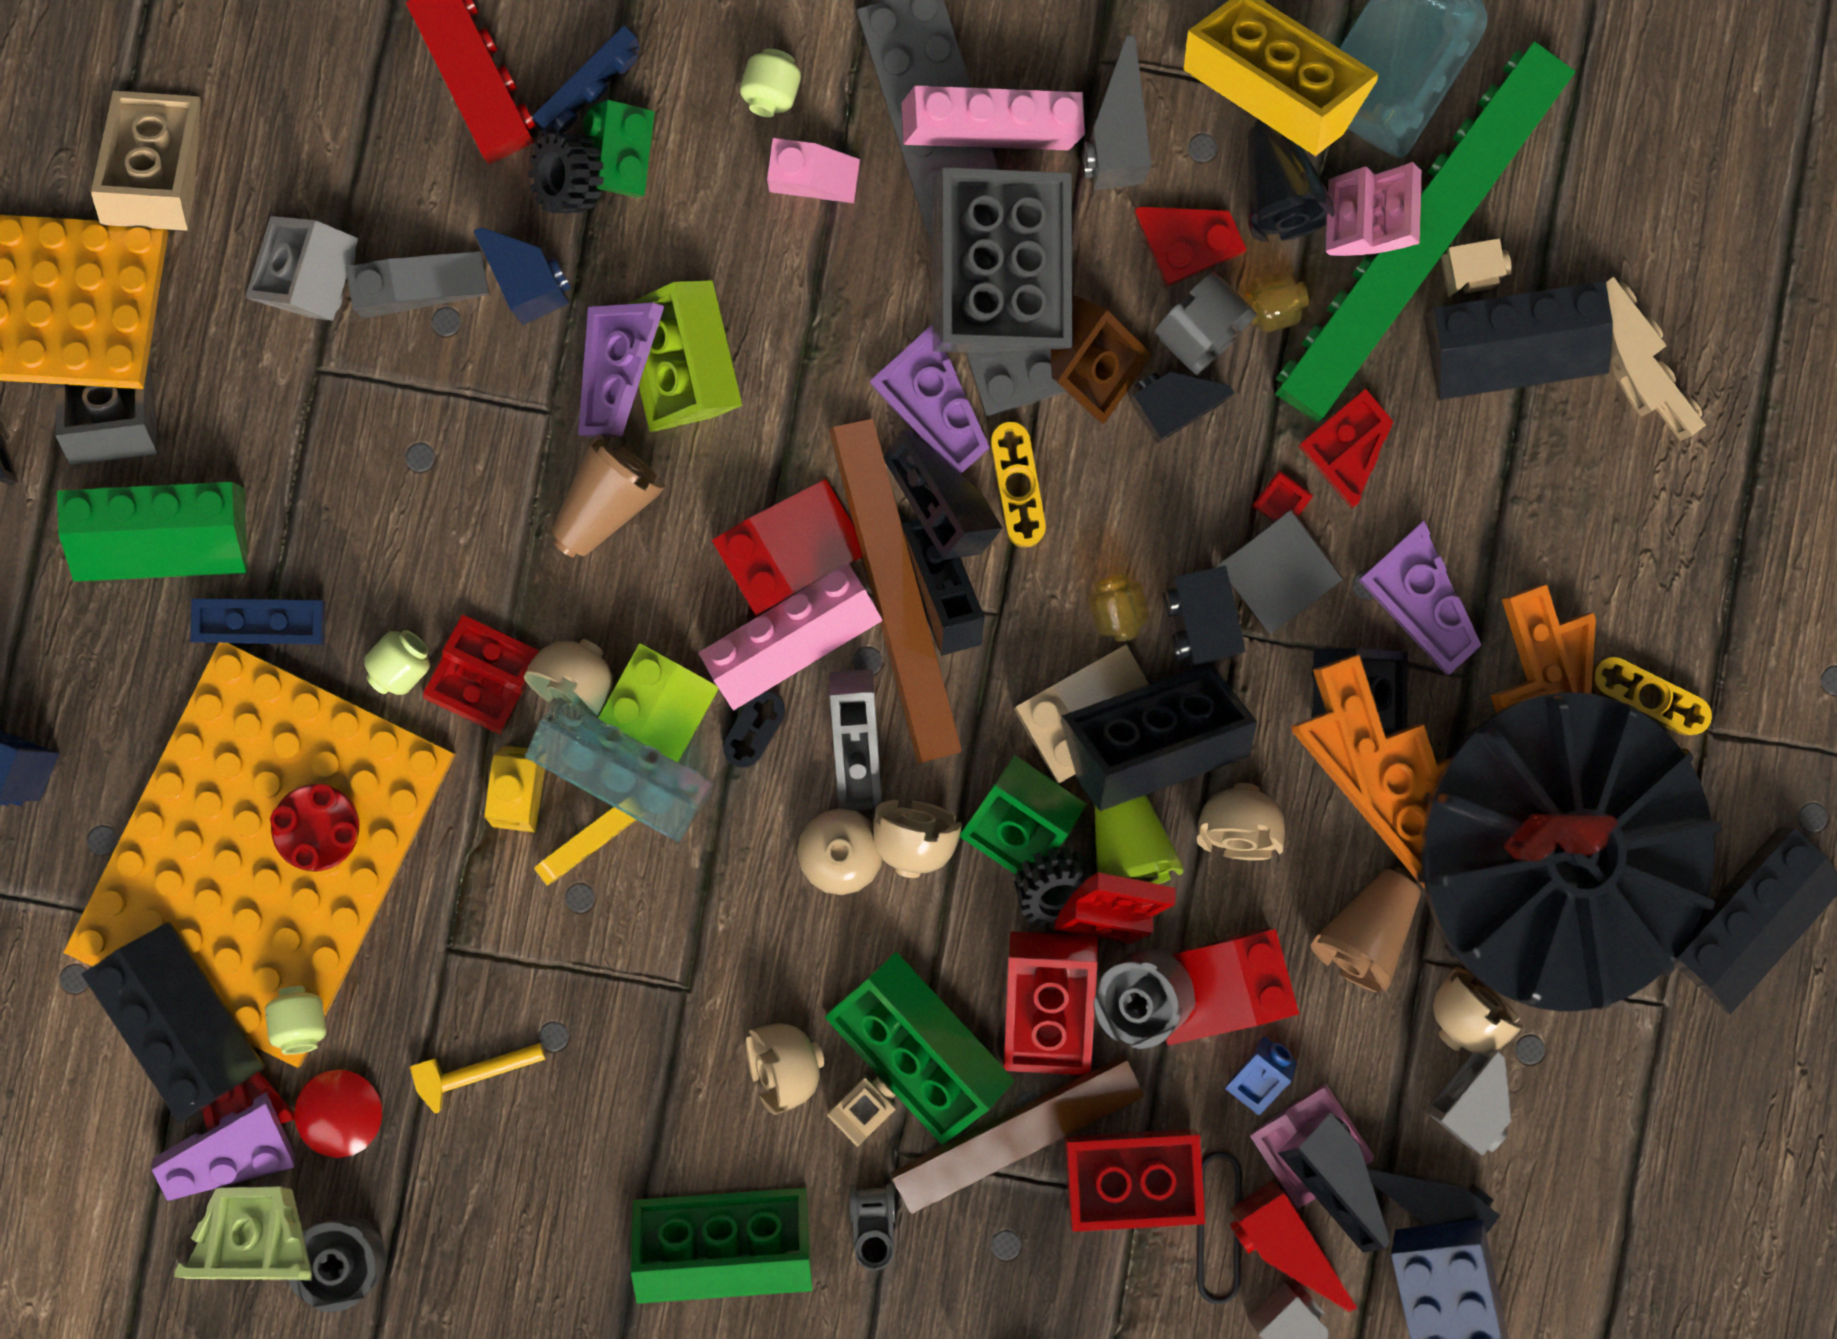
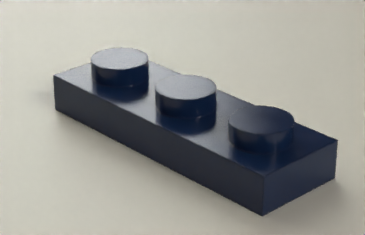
[532,26,640,136]
[190,599,326,645]

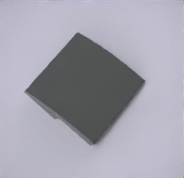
[1218,509,1343,634]

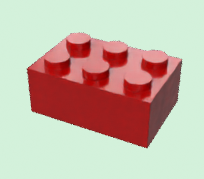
[1064,1129,1205,1232]

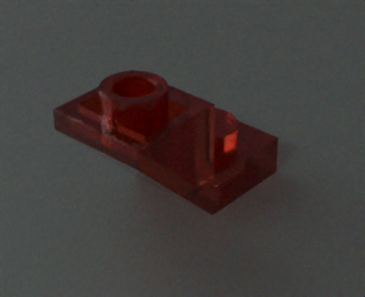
[1504,814,1618,861]

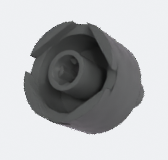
[1154,271,1258,376]
[1094,949,1196,1049]
[288,1215,386,1312]

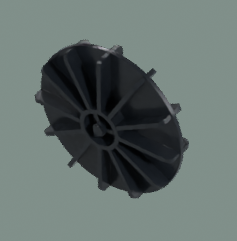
[1416,692,1722,1011]

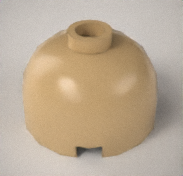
[524,639,613,722]
[1197,783,1285,860]
[873,800,962,878]
[797,808,883,895]
[1433,967,1523,1053]
[745,1023,824,1115]

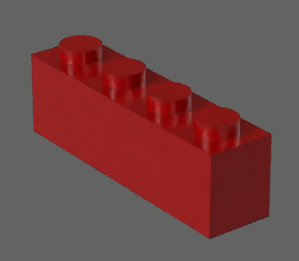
[405,0,536,165]

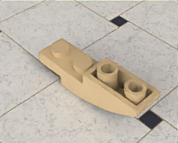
[1606,277,1706,441]

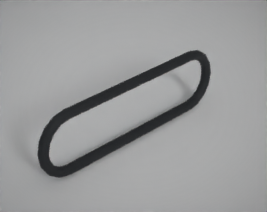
[1197,1151,1241,1305]

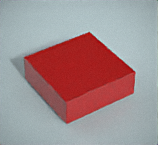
[1252,470,1314,522]

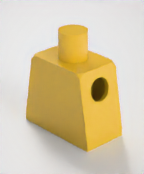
[485,745,548,833]

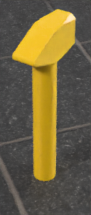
[410,1043,546,1113]

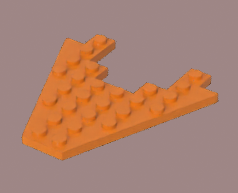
[1291,584,1596,889]

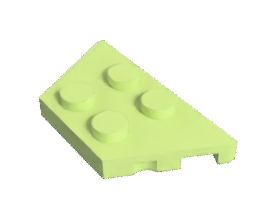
[174,1187,312,1280]

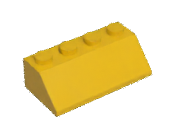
[1183,0,1379,156]

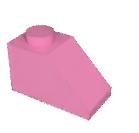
[767,138,860,203]

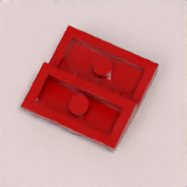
[423,614,539,735]
[1055,872,1176,944]

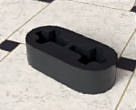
[723,691,786,768]

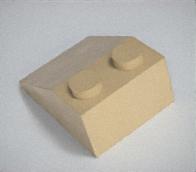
[91,91,201,231]
[1014,645,1149,783]

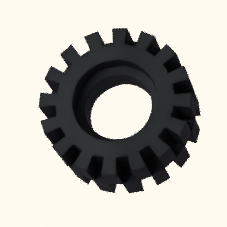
[528,134,604,213]
[1014,848,1093,929]

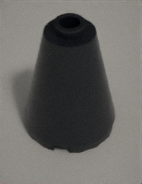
[1248,120,1335,242]

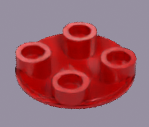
[270,784,360,872]
[294,1070,383,1158]

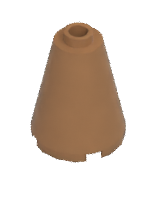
[551,434,666,557]
[1310,867,1421,993]

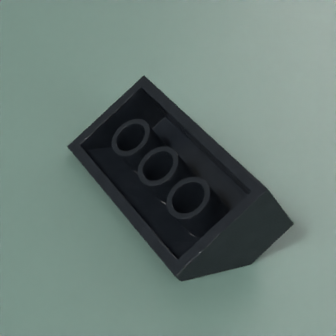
[1424,281,1613,401]
[1061,663,1258,811]
[1673,827,1837,1015]
[81,922,266,1123]

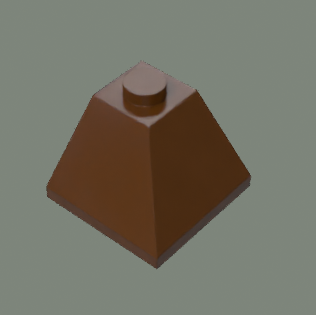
[1050,295,1152,425]

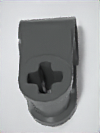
[850,1183,895,1271]

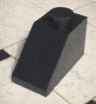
[1130,372,1235,444]

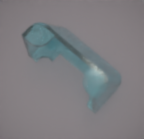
[1339,0,1488,158]

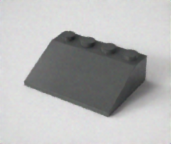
[932,167,1072,353]

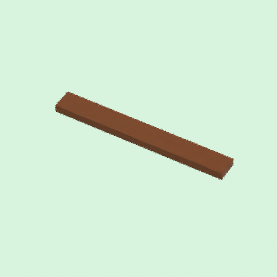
[829,418,962,764]

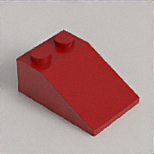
[712,479,863,617]
[1166,927,1299,1045]
[1004,931,1097,1075]
[1229,1181,1357,1313]

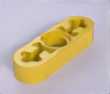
[991,422,1046,547]
[1592,657,1712,735]
[534,793,648,886]

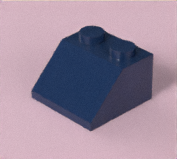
[474,227,571,325]

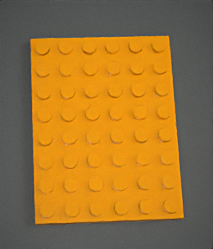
[63,643,456,1068]

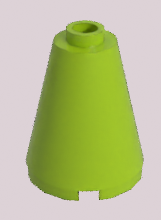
[1095,795,1184,884]

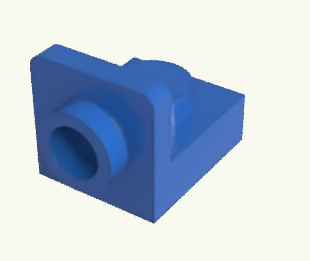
[1225,1036,1297,1116]

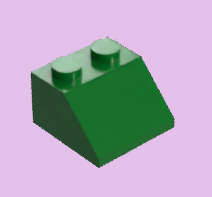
[959,755,1086,874]

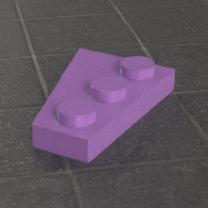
[578,303,664,438]
[870,324,989,475]
[1358,521,1481,675]
[152,1093,295,1201]

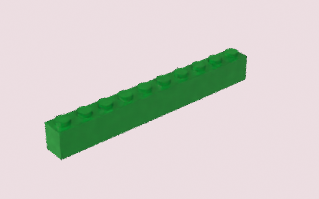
[1275,41,1576,424]

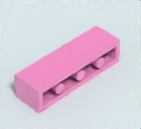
[901,86,1085,150]
[698,563,883,710]

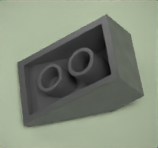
[1082,35,1151,190]
[55,358,157,465]

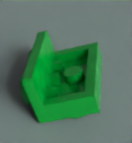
[583,100,655,198]

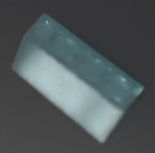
[525,697,713,843]

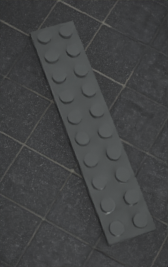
[857,0,1067,418]

